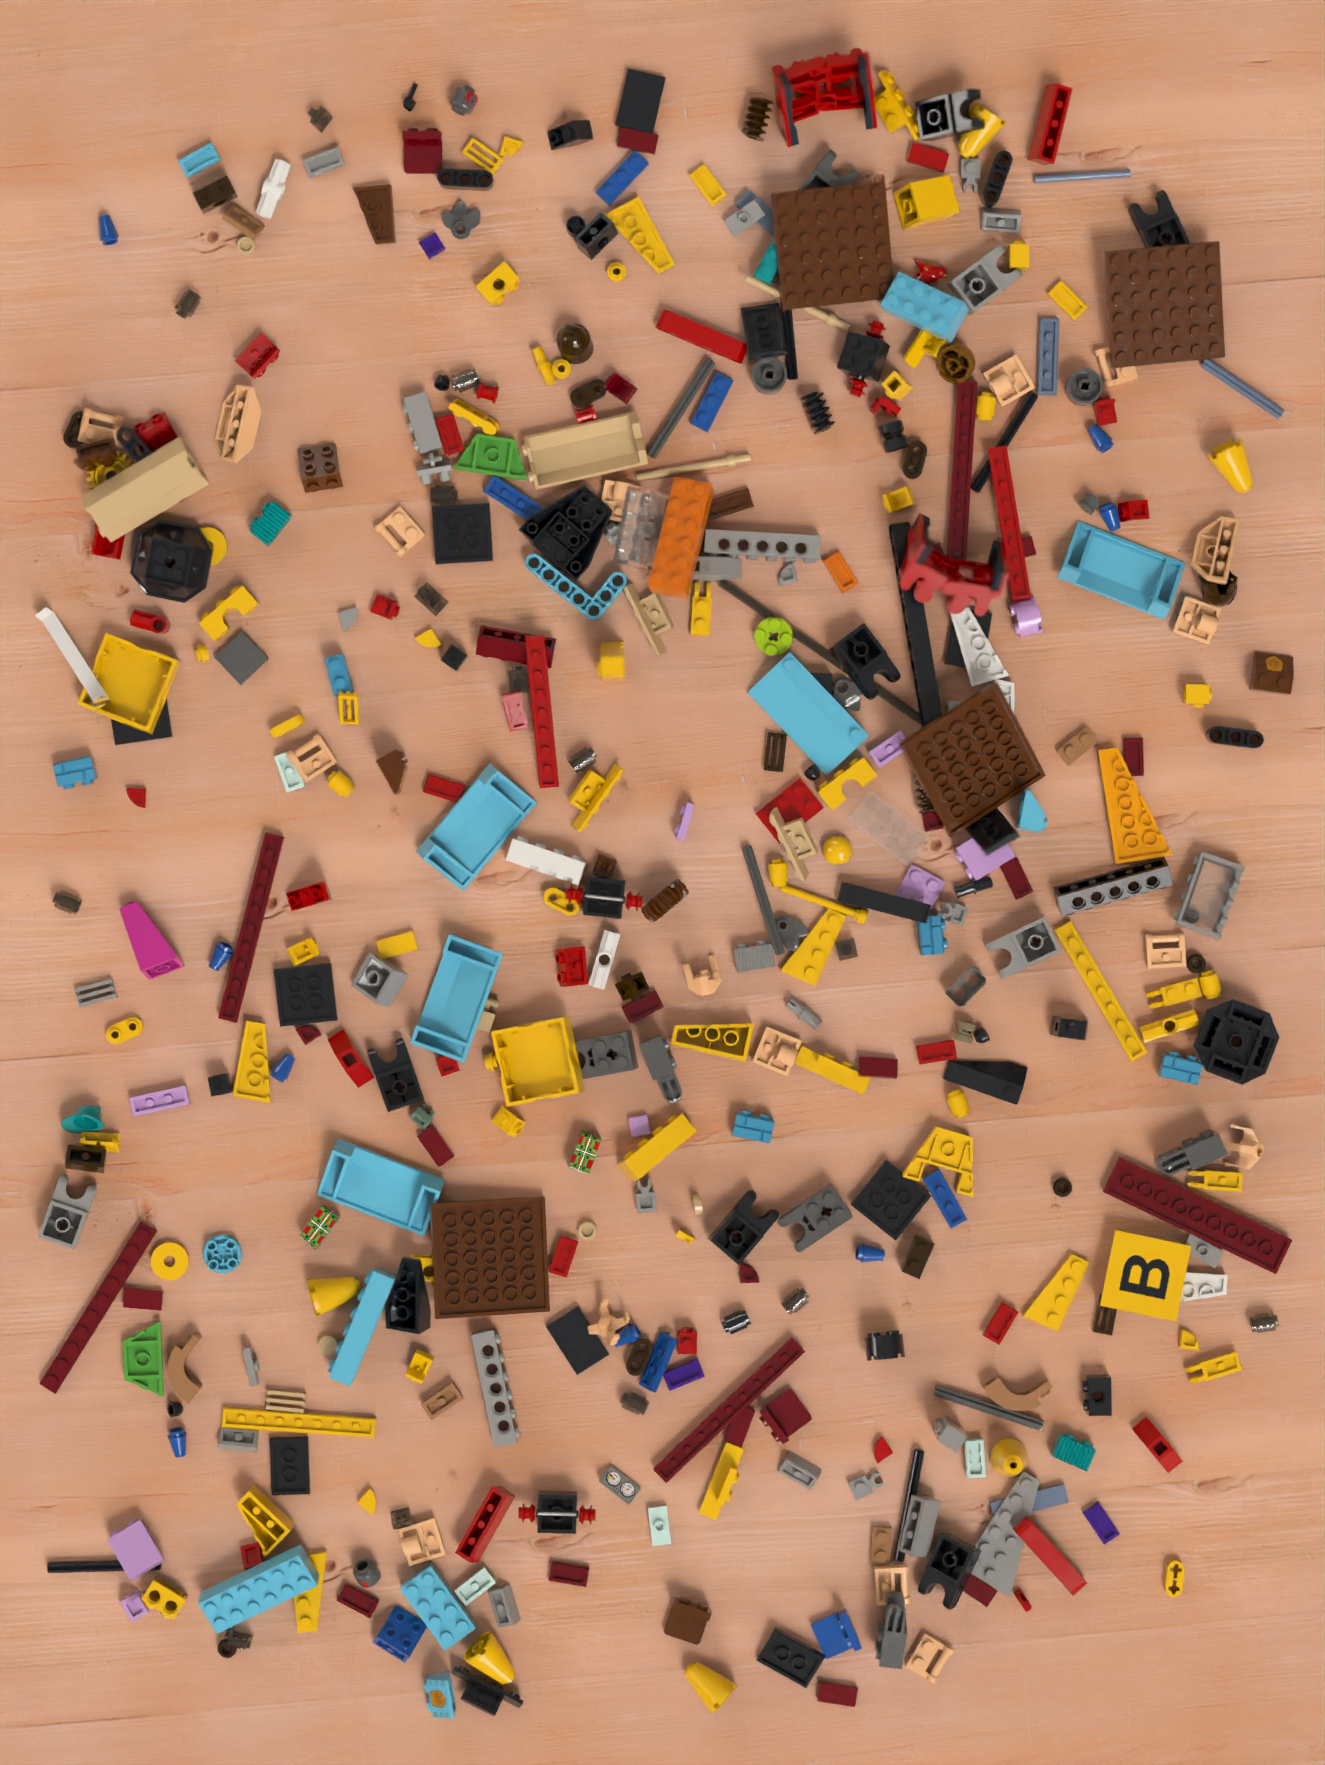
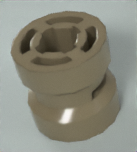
[953,1020,977,1044]

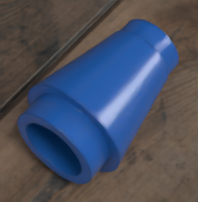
[99,215,119,245]
[1087,424,1114,453]
[1099,502,1121,532]
[208,941,233,971]
[270,1053,295,1083]
[855,1243,885,1262]
[615,1323,641,1347]
[168,1427,187,1457]

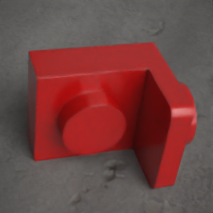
[871,396,902,417]
[1094,396,1117,426]
[1118,500,1150,522]
[370,594,401,620]
[678,1327,697,1354]
[240,1542,264,1570]

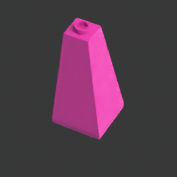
[119,902,185,980]

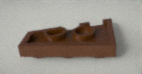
[353,184,396,245]

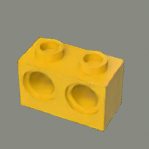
[141,1577,188,1619]

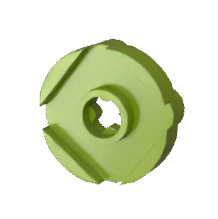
[754,617,793,656]

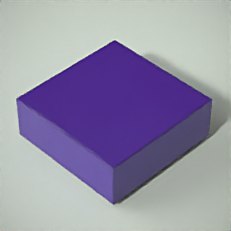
[419,233,446,260]

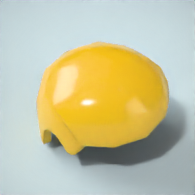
[822,836,853,865]

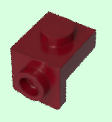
[603,372,638,405]

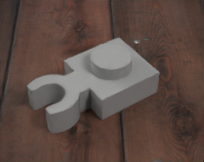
[960,159,981,193]
[937,902,968,926]
[636,1178,657,1213]
[848,1472,884,1500]

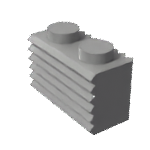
[734,940,775,973]

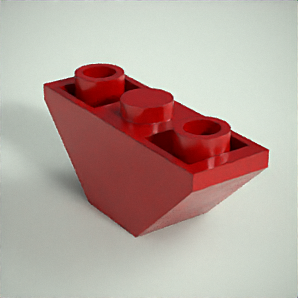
[286,881,332,911]
[327,1029,375,1088]
[1132,1417,1183,1473]

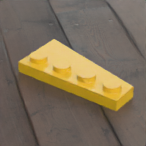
[605,197,675,274]
[780,908,846,986]
[233,1020,271,1103]
[1023,1254,1089,1332]
[293,1551,327,1633]

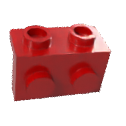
[235,333,280,379]
[133,412,178,453]
[91,524,125,560]

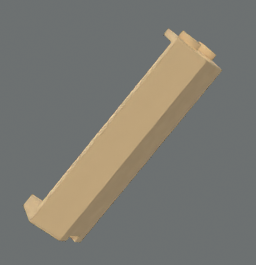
[522,411,648,490]
[83,437,209,542]

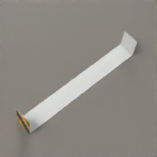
[35,607,110,710]

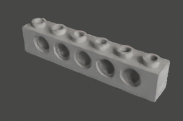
[704,529,821,563]
[471,1328,520,1448]

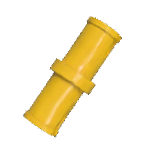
[531,346,557,387]

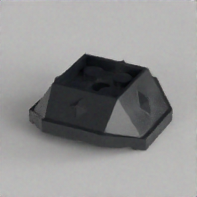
[130,519,214,603]
[1193,999,1280,1085]

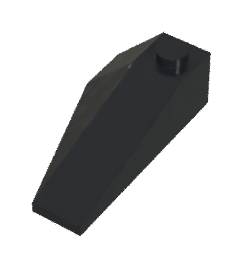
[943,1061,1028,1105]
[386,1257,431,1334]

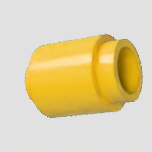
[975,393,996,421]
[327,770,356,798]
[768,859,788,887]
[1198,970,1222,999]
[946,1089,971,1118]

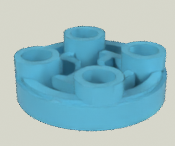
[203,1235,242,1273]

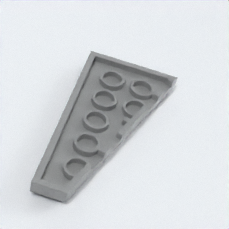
[971,1470,1040,1598]

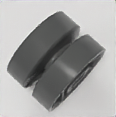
[751,357,787,395]
[1065,368,1103,406]

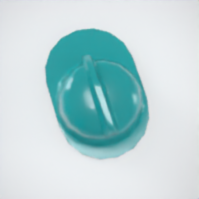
[61,1105,104,1134]

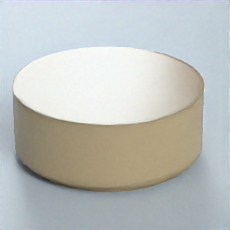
[237,236,256,256]
[692,1195,703,1215]
[578,1221,597,1241]
[318,1335,338,1355]

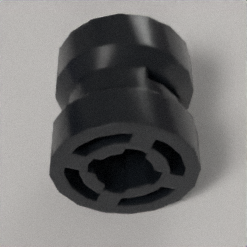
[566,216,586,238]

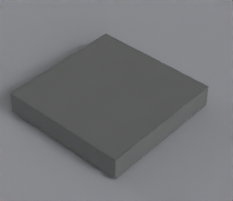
[214,631,269,685]

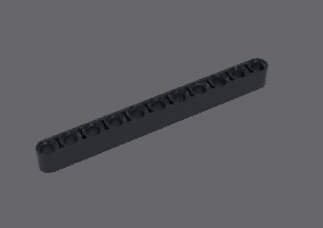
[889,522,942,728]

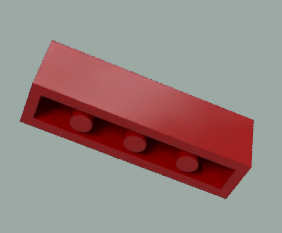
[1027,83,1073,165]
[455,1486,515,1563]

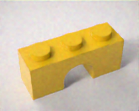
[199,585,259,642]
[817,757,878,811]

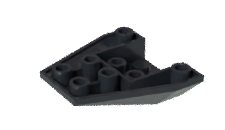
[519,485,613,581]

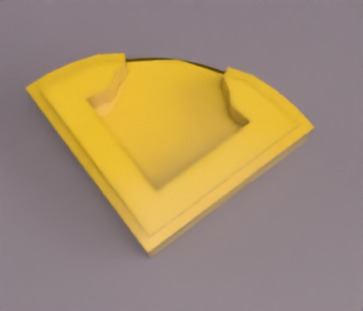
[499,136,523,157]
[415,628,441,648]
[676,1228,695,1244]
[1179,1329,1199,1350]
[357,1487,376,1515]

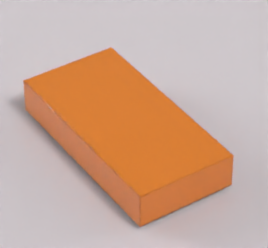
[822,551,859,593]

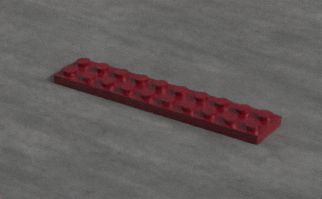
[1103,1157,1292,1274]

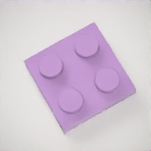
[895,864,946,913]

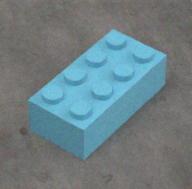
[880,272,969,343]
[400,1562,477,1650]

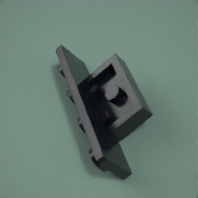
[451,1666,524,1716]

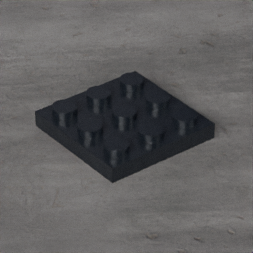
[432,503,493,565]
[274,963,338,1027]
[850,1160,931,1241]

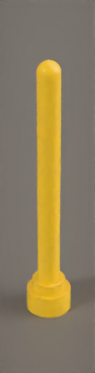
[779,886,869,924]

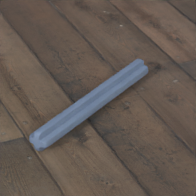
[1201,359,1284,419]

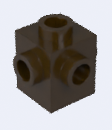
[615,971,650,1001]

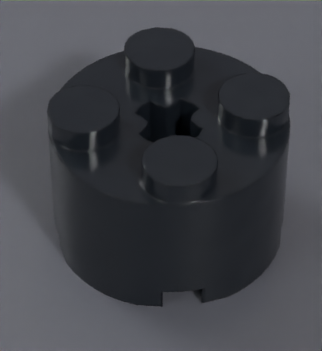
[864,1330,905,1361]

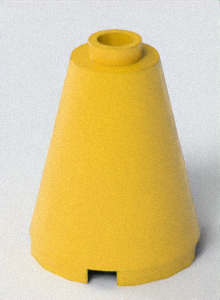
[957,102,1006,159]
[1207,437,1253,493]
[306,1277,361,1317]
[990,1438,1028,1477]
[463,1631,515,1684]
[685,1661,738,1714]

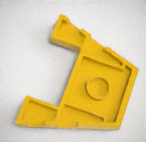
[902,1126,974,1197]

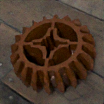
[641,879,689,923]

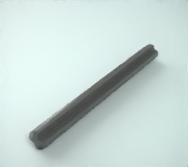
[647,358,715,459]
[742,845,785,956]
[934,1385,1044,1431]

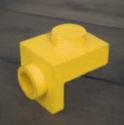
[882,486,916,513]
[286,937,319,966]
[491,1106,526,1138]
[405,1349,434,1384]

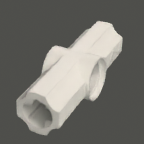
[255,159,291,219]
[588,930,621,990]

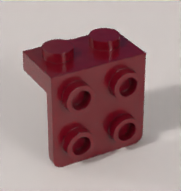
[403,128,442,174]
[759,1389,812,1444]

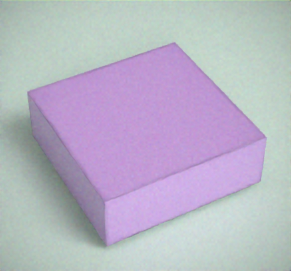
[628,1114,651,1137]

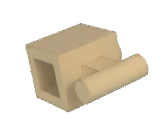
[477,998,500,1033]

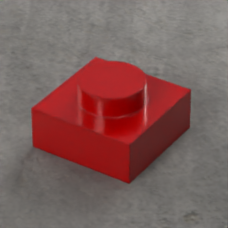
[436,1056,460,1077]

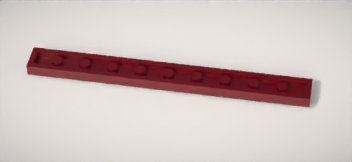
[947,381,977,560]
[218,832,285,1023]
[39,1221,157,1394]
[653,1337,805,1483]

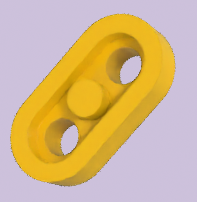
[543,888,580,916]
[106,1017,144,1044]

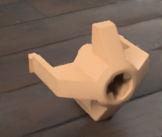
[682,955,721,996]
[1225,1124,1264,1169]
[587,1298,630,1346]

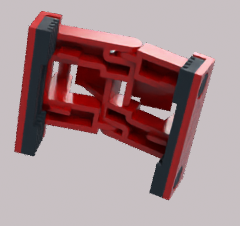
[772,48,878,147]
[899,513,1008,616]

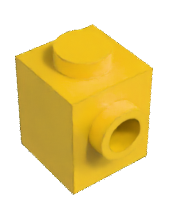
[1008,241,1030,270]
[881,371,914,401]
[1183,684,1213,708]

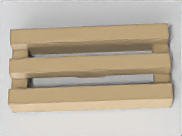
[266,1389,306,1413]

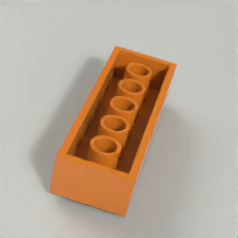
[648,477,714,599]

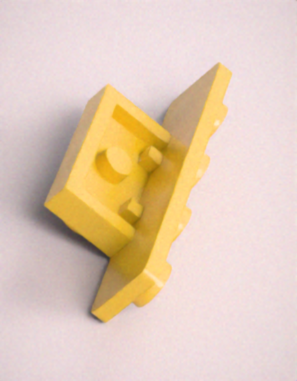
[874,70,920,140]
[903,330,949,369]
[567,764,624,832]
[794,1046,871,1094]
[699,1442,744,1520]

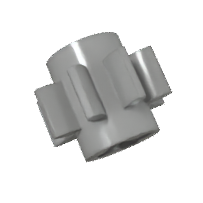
[604,522,627,547]

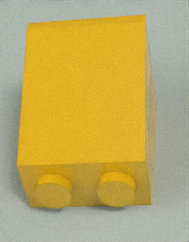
[893,175,960,230]

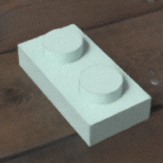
[274,750,306,793]
[454,1566,496,1606]

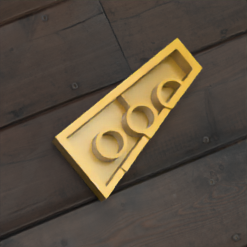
[597,641,625,680]
[670,1023,754,1062]
[617,1113,696,1182]

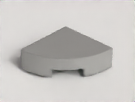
[779,562,798,586]
[338,607,358,631]

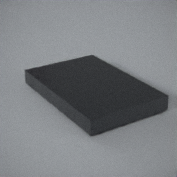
[615,69,666,134]
[741,303,787,360]
[944,610,992,668]
[111,699,173,745]
[965,808,1020,856]
[546,1306,609,1375]
[270,1436,310,1495]
[756,1627,825,1688]

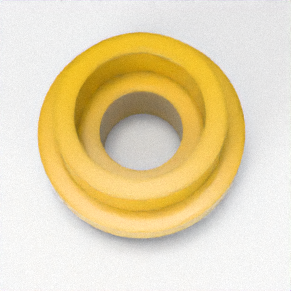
[607,262,626,282]
[552,359,571,379]
[194,645,210,664]
[484,1052,499,1071]

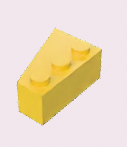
[236,1485,295,1557]

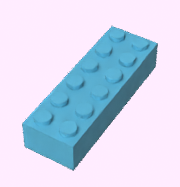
[328,1267,397,1386]
[198,1544,319,1634]

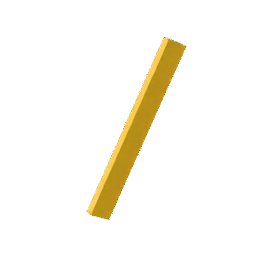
[1054,920,1148,1062]
[222,1407,376,1438]

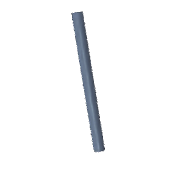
[1034,169,1131,183]

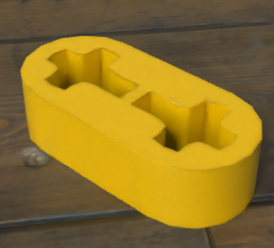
[269,714,306,739]
[1164,1559,1185,1597]

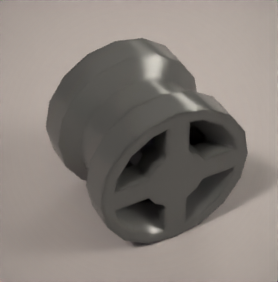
[1077,491,1102,515]

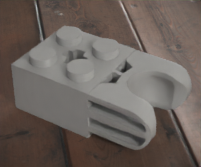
[947,244,1023,315]
[985,917,1062,979]
[38,1174,97,1249]

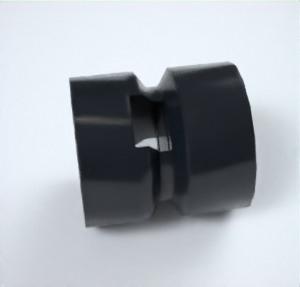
[878,420,909,453]

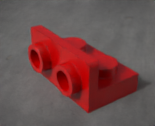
[555,946,588,987]

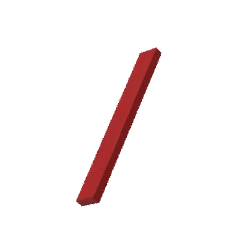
[987,445,1031,601]
[525,634,559,788]

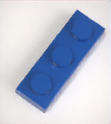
[595,151,649,207]
[690,372,734,433]
[484,476,543,520]
[922,1169,967,1228]
[639,1331,678,1393]

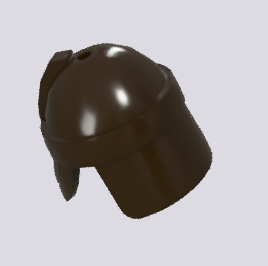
[557,323,594,364]
[1198,571,1238,607]

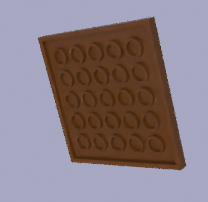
[771,181,894,310]
[1104,241,1225,368]
[899,681,1046,838]
[430,1196,550,1319]

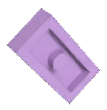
[868,731,906,768]
[674,802,694,841]

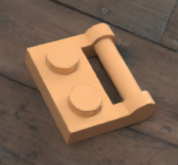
[1094,347,1138,388]
[77,407,123,448]
[375,506,426,558]
[286,734,337,783]
[1145,932,1186,969]
[874,1564,911,1606]
[905,1632,954,1684]

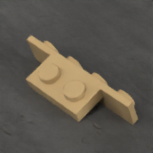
[624,583,674,656]
[769,807,818,881]

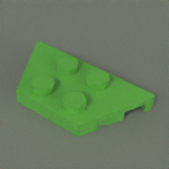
[454,434,527,481]
[123,1322,164,1396]

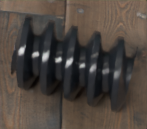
[800,392,835,435]

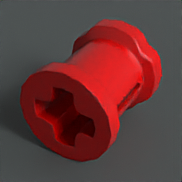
[477,382,500,404]
[574,404,597,424]

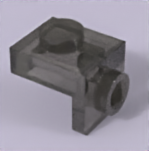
[414,583,449,616]
[508,666,529,694]
[225,1625,253,1649]

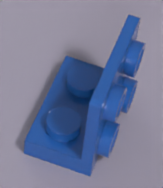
[372,1605,427,1663]
[811,1609,862,1659]

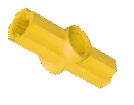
[1139,1009,1199,1043]

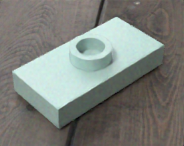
[964,1438,986,1478]
[648,1505,671,1546]

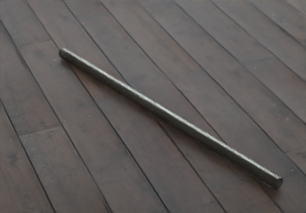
[718,580,921,725]

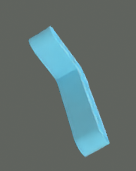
[525,554,627,620]

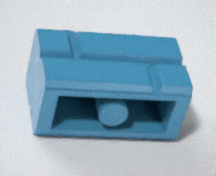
[324,654,354,697]
[53,756,98,790]
[917,915,947,956]
[1158,1051,1202,1085]
[732,1110,774,1144]

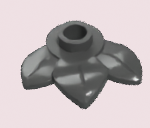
[442,201,481,239]
[832,678,862,711]
[775,916,809,952]

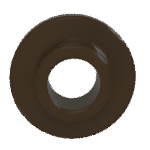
[1186,954,1206,973]
[1053,1178,1072,1197]
[218,1638,237,1658]

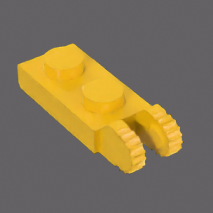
[448,398,500,435]
[690,581,712,636]
[1146,978,1202,1009]
[1188,1170,1243,1192]
[1185,1351,1242,1384]

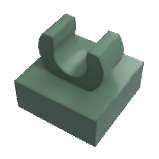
[409,1104,435,1130]

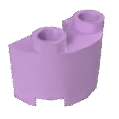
[1009,596,1043,638]

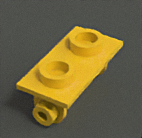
[80,1132,120,1153]

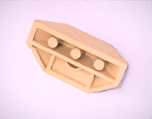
[215,385,262,463]
[1191,516,1240,584]

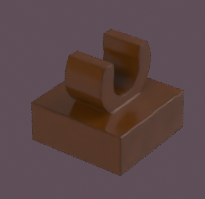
[592,854,617,879]

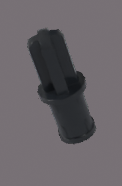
[954,877,993,898]

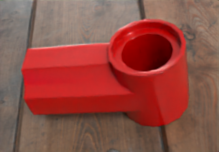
[130,609,170,634]

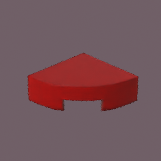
[127,788,147,808]
[874,1437,893,1464]
[1014,1589,1032,1612]

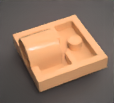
[982,355,1035,408]
[601,480,643,525]
[1172,596,1222,645]
[752,1026,802,1076]
[398,1517,446,1566]

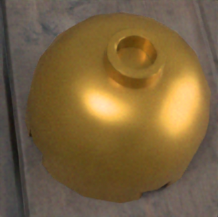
[936,344,976,384]

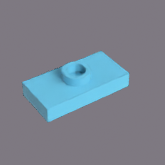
[178,142,221,178]

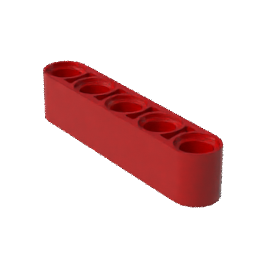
[655,309,747,364]
[1012,1516,1087,1596]

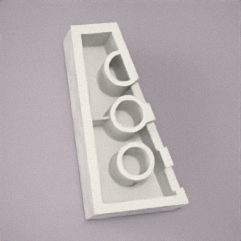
[506,836,586,885]

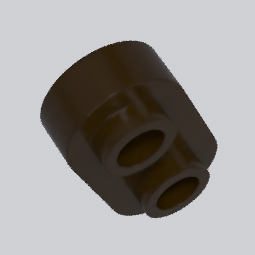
[570,379,607,408]
[63,411,91,448]
[903,441,927,479]
[626,1338,653,1376]

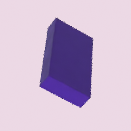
[663,1358,705,1391]
[1082,1502,1120,1545]

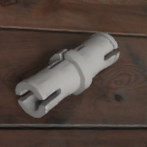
[785,997,822,1030]

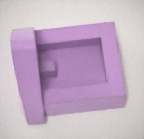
[119,1590,149,1622]

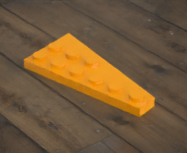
[1097,747,1173,864]

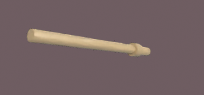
[744,274,850,331]
[636,454,751,481]

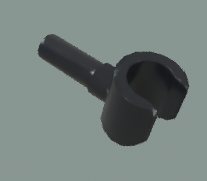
[403,83,418,112]

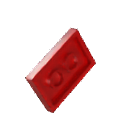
[755,778,824,843]

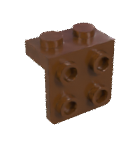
[74,437,119,472]
[298,443,343,493]
[664,1597,712,1645]

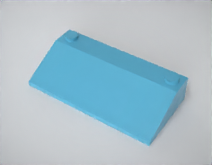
[1057,521,1185,620]
[747,652,869,776]
[416,763,537,891]
[410,934,503,1063]
[317,1138,445,1236]

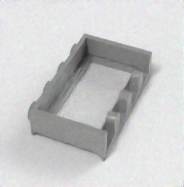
[1173,851,1245,941]

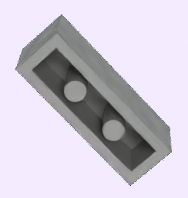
[402,391,443,455]
[933,1415,967,1453]
[899,1495,941,1557]

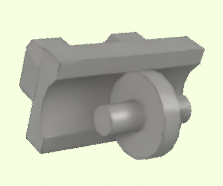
[417,452,452,485]

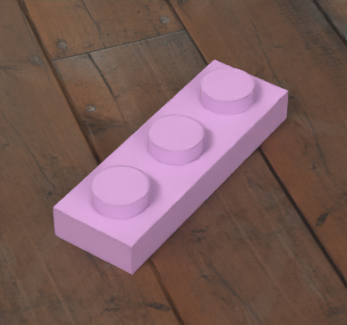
[129,1085,190,1117]

